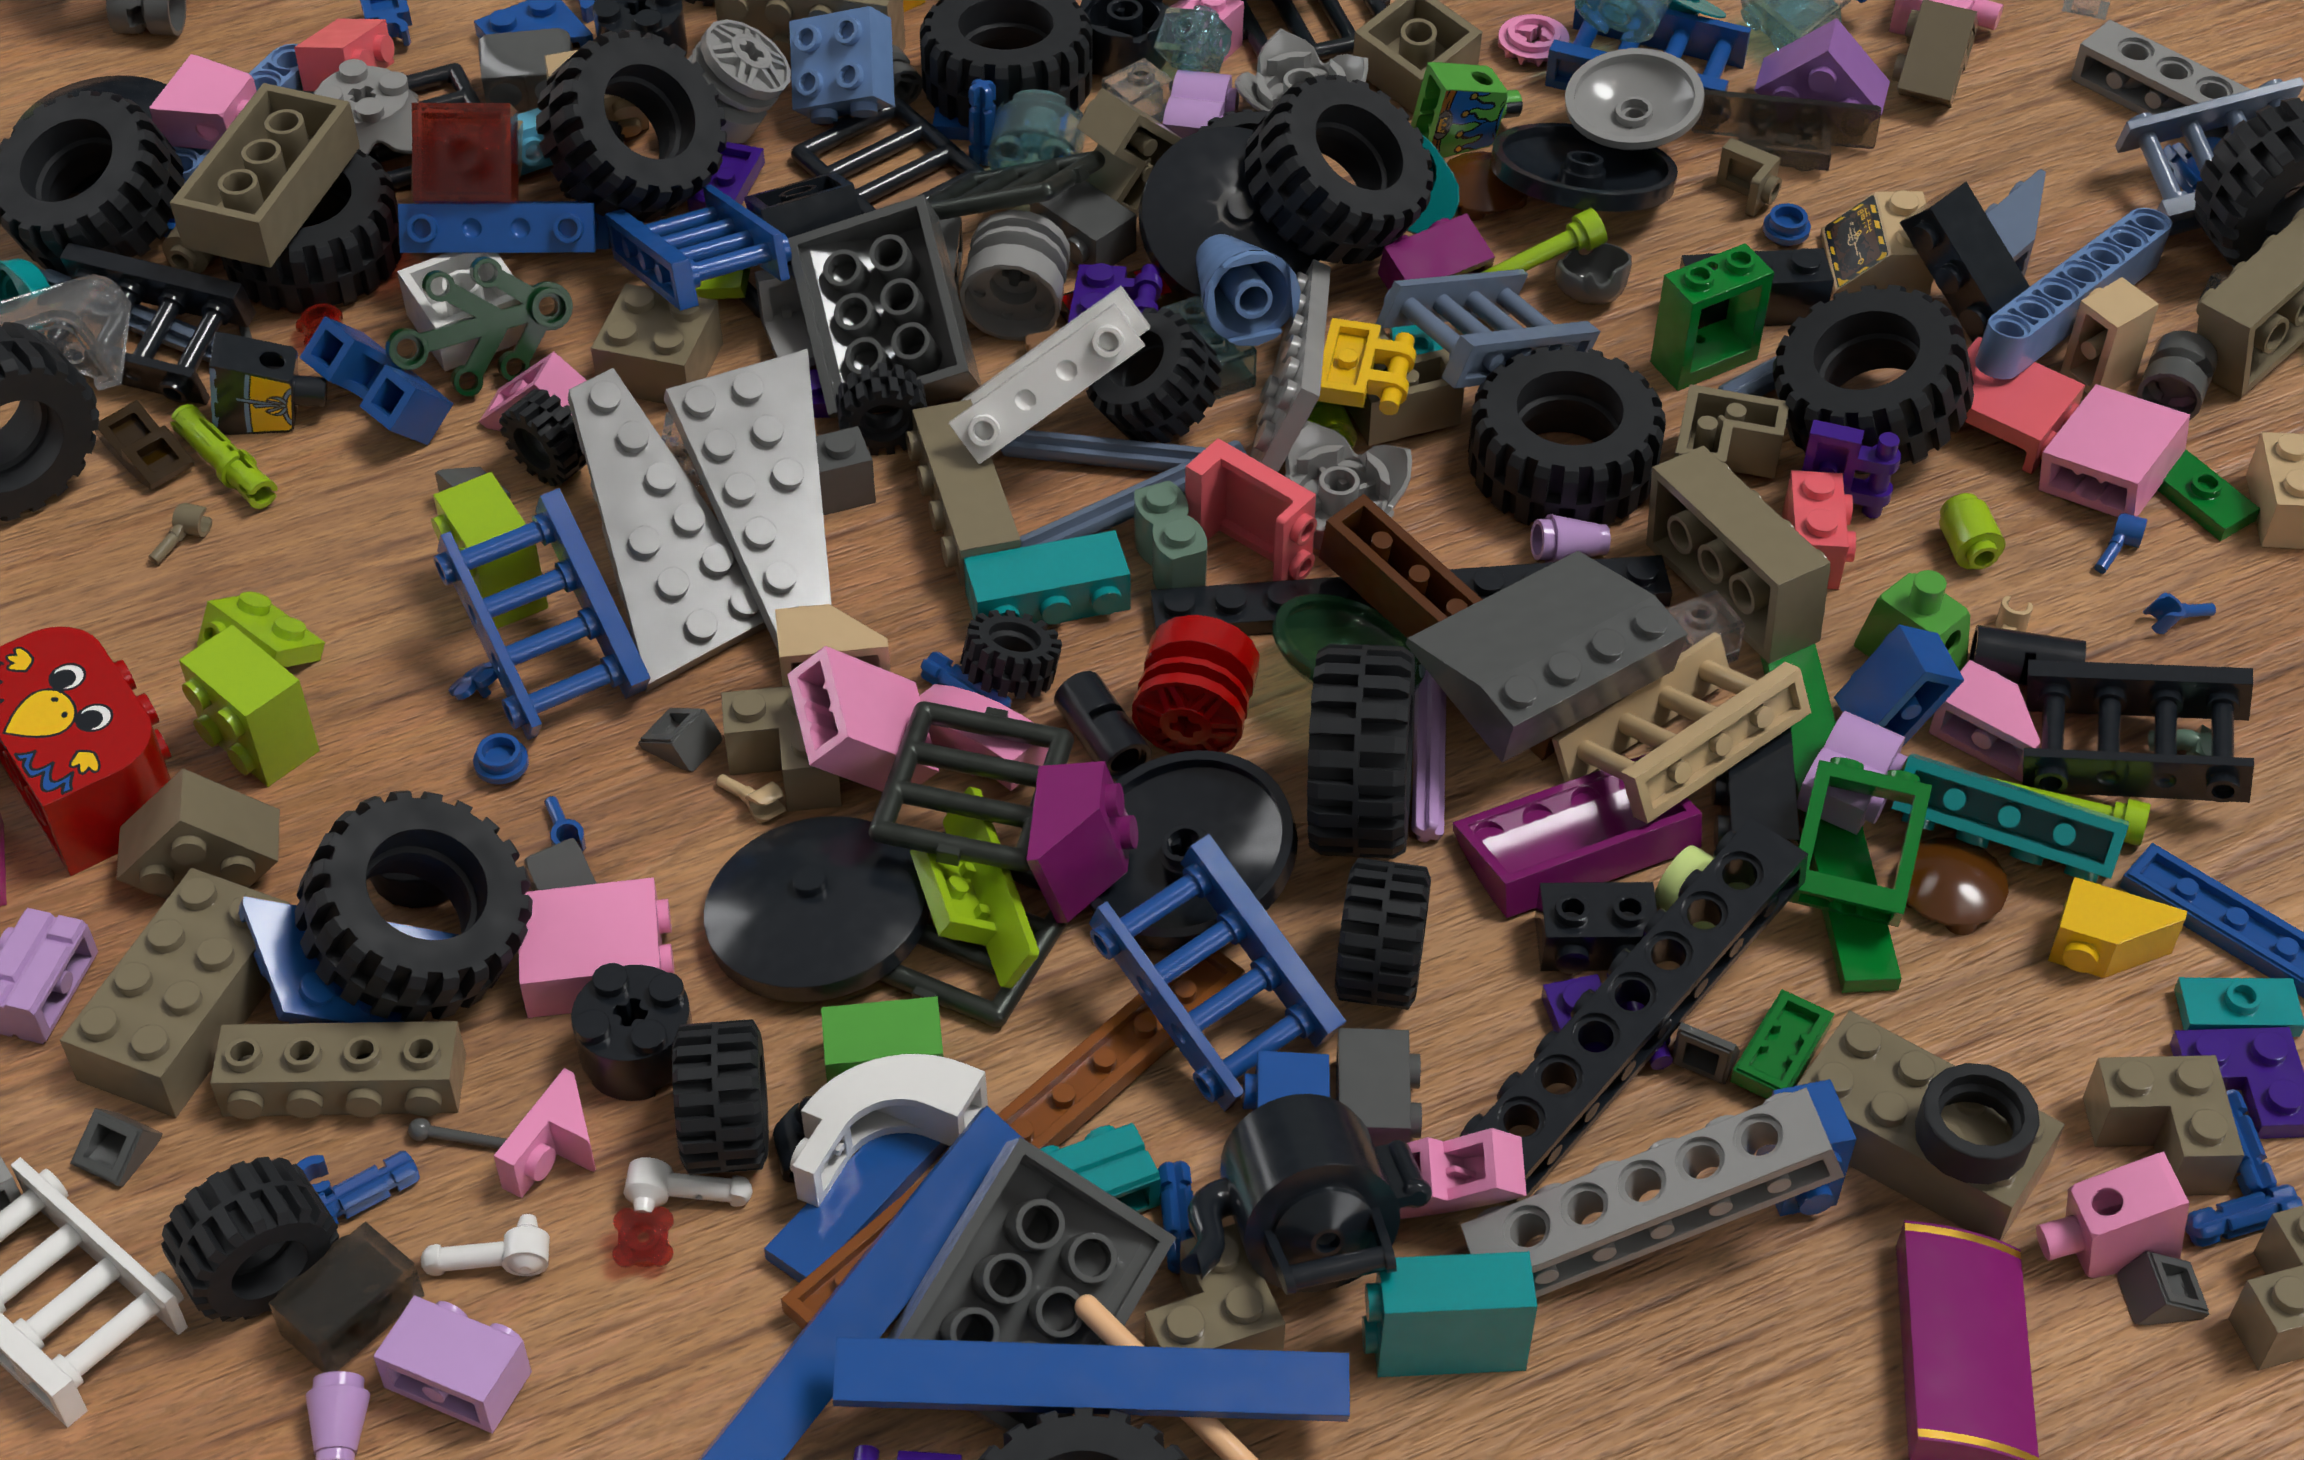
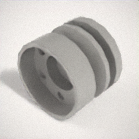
[688,19,791,144]
[960,210,1070,341]

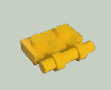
[1318,318,1417,415]

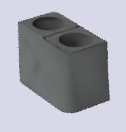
[478,28,572,115]

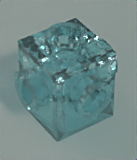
[1154,5,1232,73]

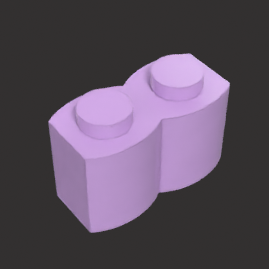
[1162,69,1239,139]
[1797,711,1908,835]

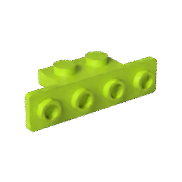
[910,786,1039,988]

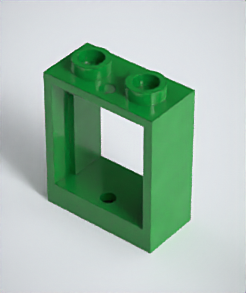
[1650,243,1774,391]
[1788,757,1932,927]

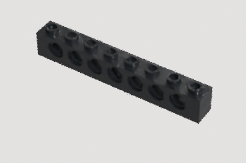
[1460,817,1808,1205]

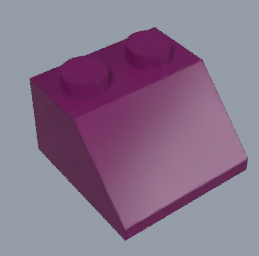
[1027,761,1138,923]

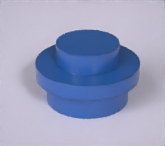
[1763,203,1811,246]
[473,733,529,784]

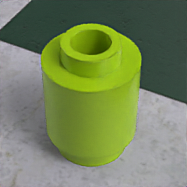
[1939,493,2006,569]

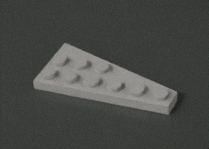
[1250,259,1331,472]
[664,349,832,653]
[568,368,767,693]

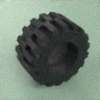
[1086,307,1222,443]
[1335,858,1431,1010]
[672,1019,769,1175]
[161,1157,339,1322]

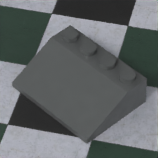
[787,194,981,418]
[1406,551,1688,763]
[887,1137,1176,1432]

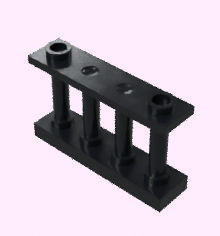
[27,243,256,405]
[2022,660,2254,803]

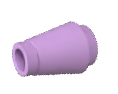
[1530,514,1611,563]
[306,1371,371,1460]

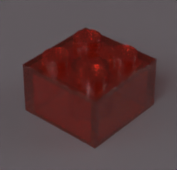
[411,103,519,204]

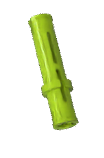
[170,404,278,509]

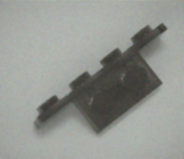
[1692,89,1881,171]

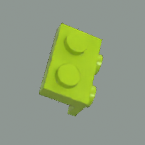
[197,591,325,668]

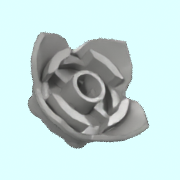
[1235,28,1368,112]
[314,59,426,156]
[1285,421,1412,550]

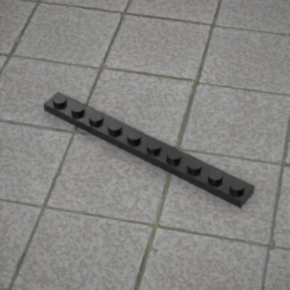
[1151,555,1672,636]

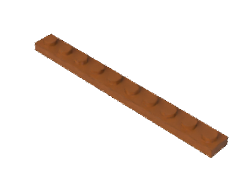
[781,950,1245,1329]

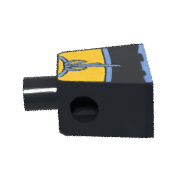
[209,332,328,435]

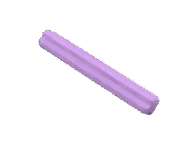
[1411,667,1446,843]

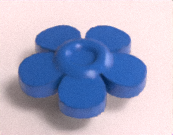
[448,661,498,700]

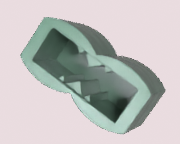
[1134,481,1207,589]

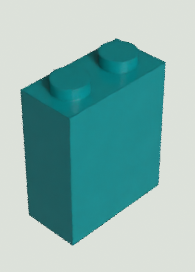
[1362,1251,1538,1378]

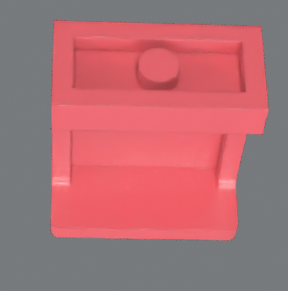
[1965,336,2085,475]
[1185,438,1317,581]

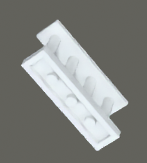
[949,285,1150,464]
[0,1157,188,1428]

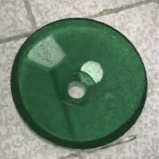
[1272,594,1426,692]

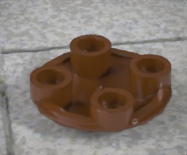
[1447,151,1528,221]
[1896,837,2009,935]

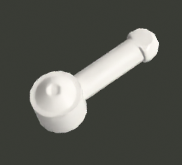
[623,1157,753,1219]
[420,1214,550,1276]

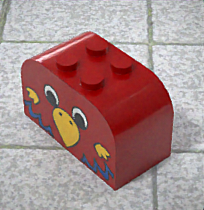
[0,627,172,876]

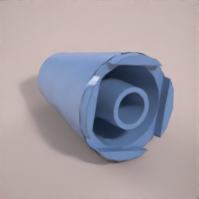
[1196,234,1301,346]

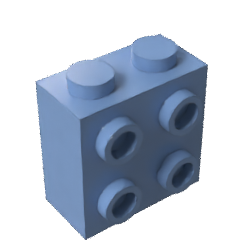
[789,6,895,125]

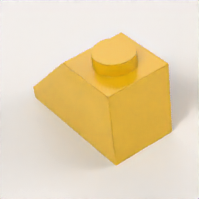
[2048,877,2187,978]

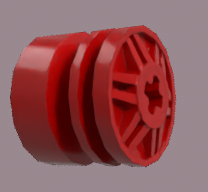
[1132,615,1260,754]

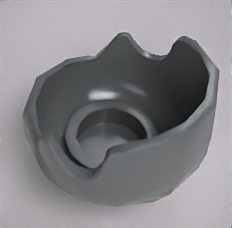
[1555,243,1632,305]

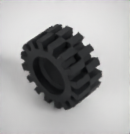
[835,363,927,456]
[499,389,587,487]
[960,610,1062,699]

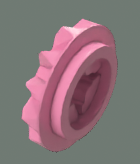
[1498,14,1569,67]

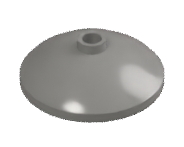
[1565,48,1704,151]

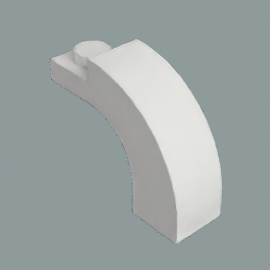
[790,1054,988,1208]

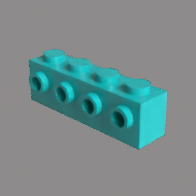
[1891,753,2129,883]

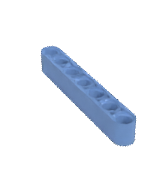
[1975,208,2172,379]

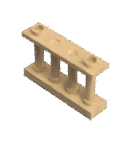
[1552,632,1811,824]

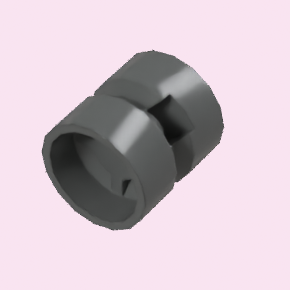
[106,0,186,36]
[2137,331,2218,420]

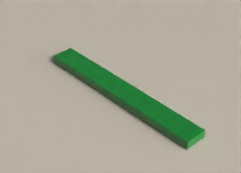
[1760,644,1902,993]

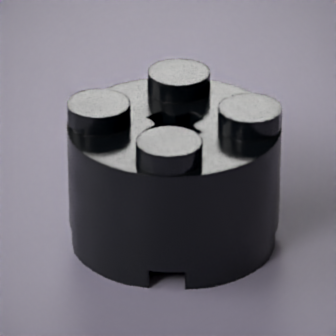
[593,0,688,57]
[1080,0,1170,86]
[571,963,693,1101]

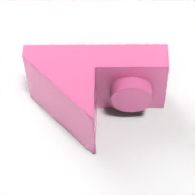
[494,1068,596,1198]

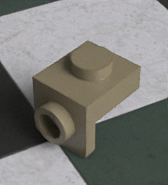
[1716,138,1782,217]

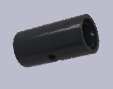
[1969,625,2086,685]
[1054,671,1152,782]

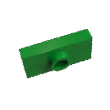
[2157,450,2260,541]
[1730,989,1835,1099]

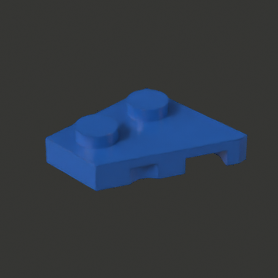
[474,0,593,48]

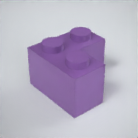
[1754,18,1890,134]

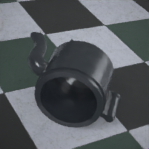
[1180,1094,1432,1295]

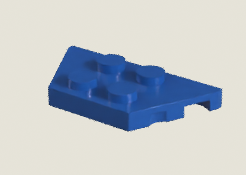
[238,896,459,1023]

